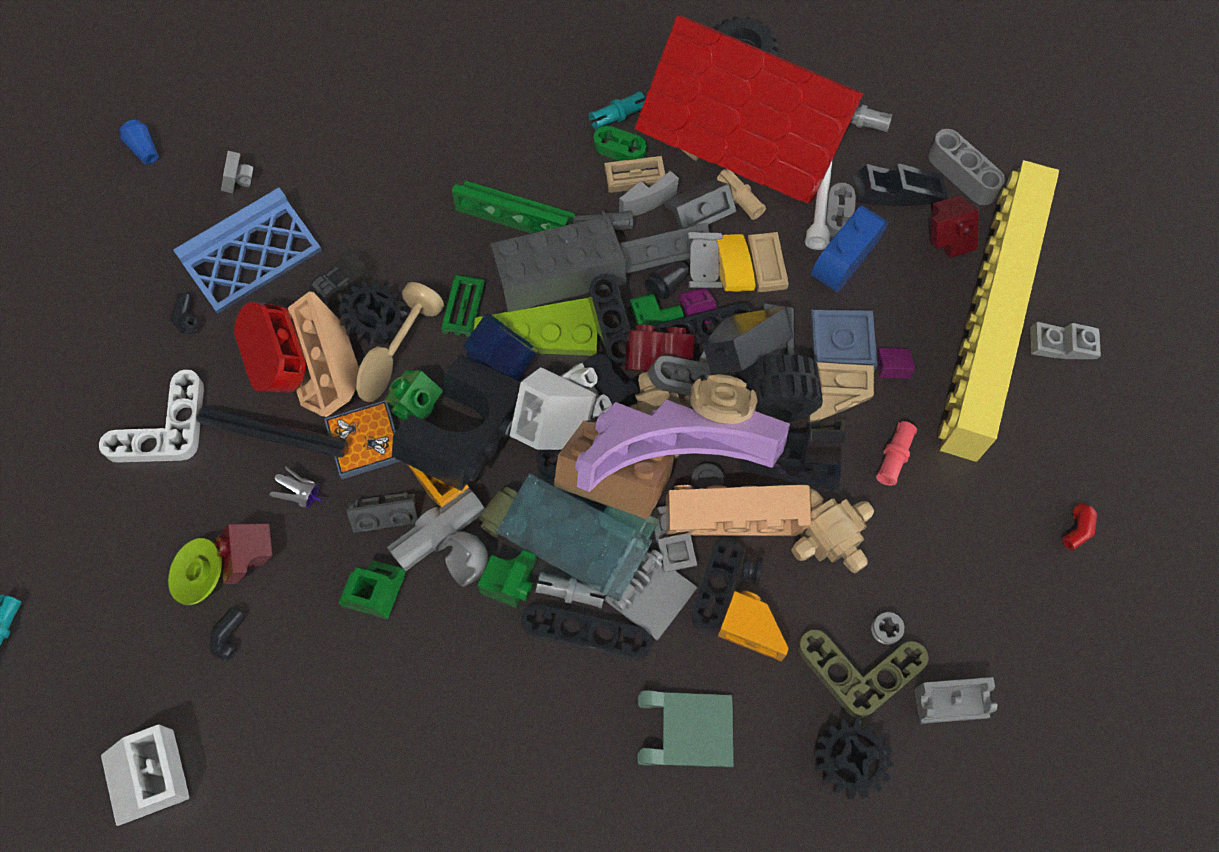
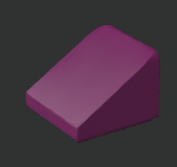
[678,288,717,325]
[877,348,915,379]

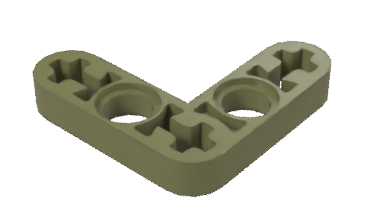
[798,630,929,718]

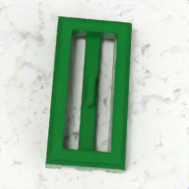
[441,275,486,338]

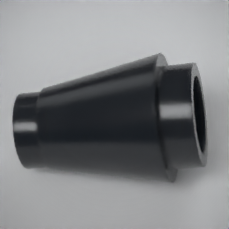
[645,261,690,300]

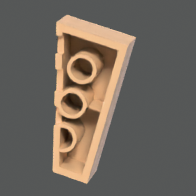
[666,485,811,536]

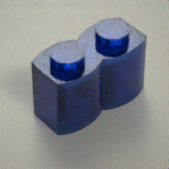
[463,313,539,380]

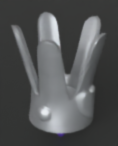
[269,466,322,508]

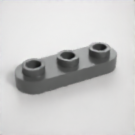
[648,356,738,395]

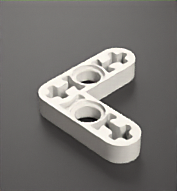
[99,369,204,462]

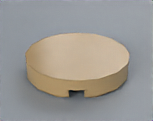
[690,374,757,424]

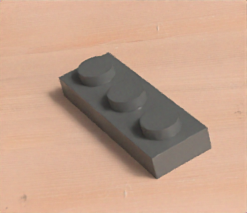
[619,223,709,273]

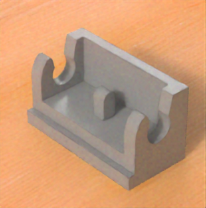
[914,677,997,724]

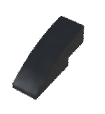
[852,163,948,206]

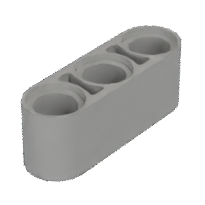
[928,129,1005,205]

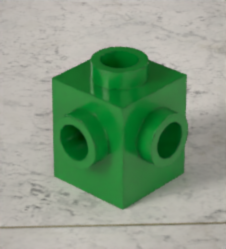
[384,370,443,421]

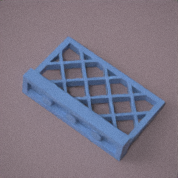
[173,188,322,314]

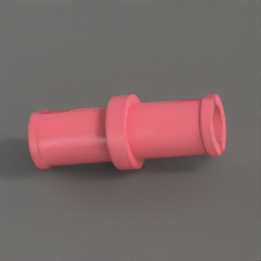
[876,421,917,486]

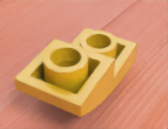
[716,234,755,292]

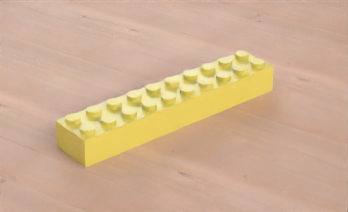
[937,160,1059,462]

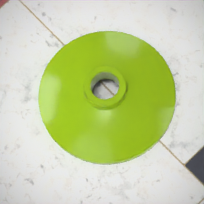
[168,538,222,605]

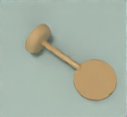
[356,282,444,402]

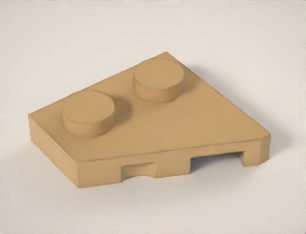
[808,362,874,422]

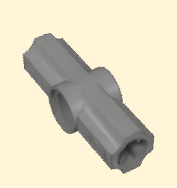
[387,488,485,572]

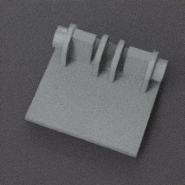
[604,548,698,641]

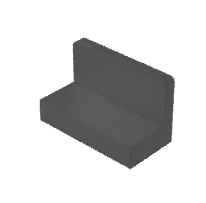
[664,179,736,229]

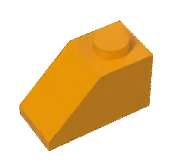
[718,591,789,662]

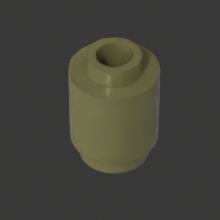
[479,487,526,538]

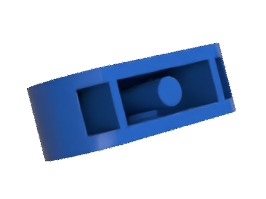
[811,205,888,293]

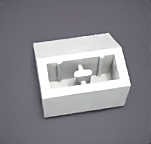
[510,367,597,450]
[101,724,190,826]

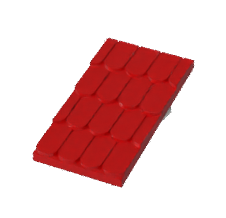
[635,15,864,204]

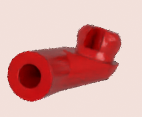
[1062,503,1098,551]

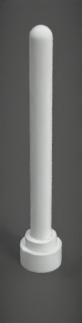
[805,159,833,250]

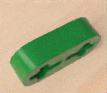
[593,126,646,161]

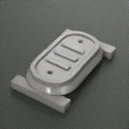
[688,232,722,288]

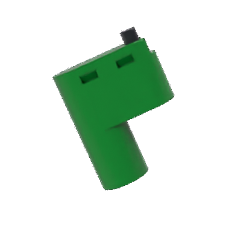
[626,293,684,326]

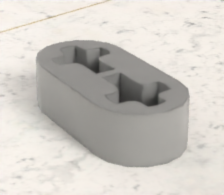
[825,183,856,237]

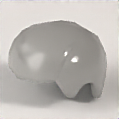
[445,531,488,587]

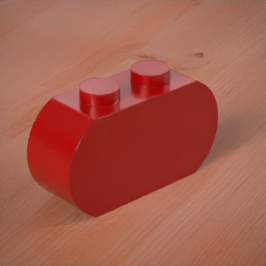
[234,302,306,393]

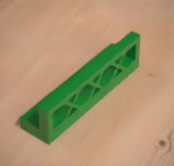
[452,180,576,234]

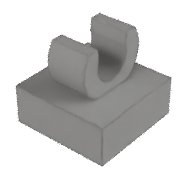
[221,151,253,193]

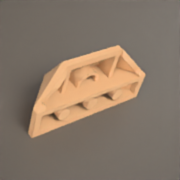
[288,291,359,417]

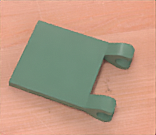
[637,691,734,767]

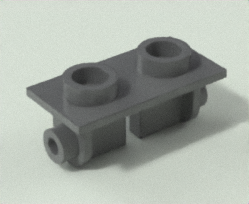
[346,491,418,533]

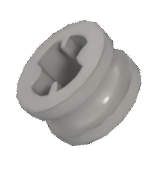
[871,612,905,645]

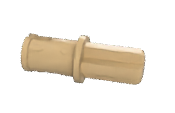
[717,169,766,220]

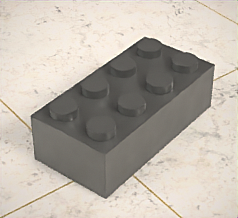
[490,215,626,312]

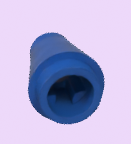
[119,120,159,165]

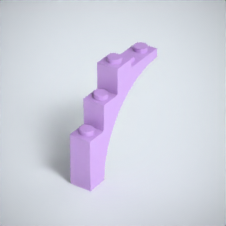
[575,399,790,492]

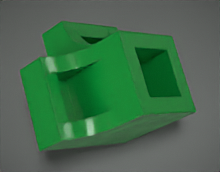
[477,550,537,609]
[338,560,406,619]

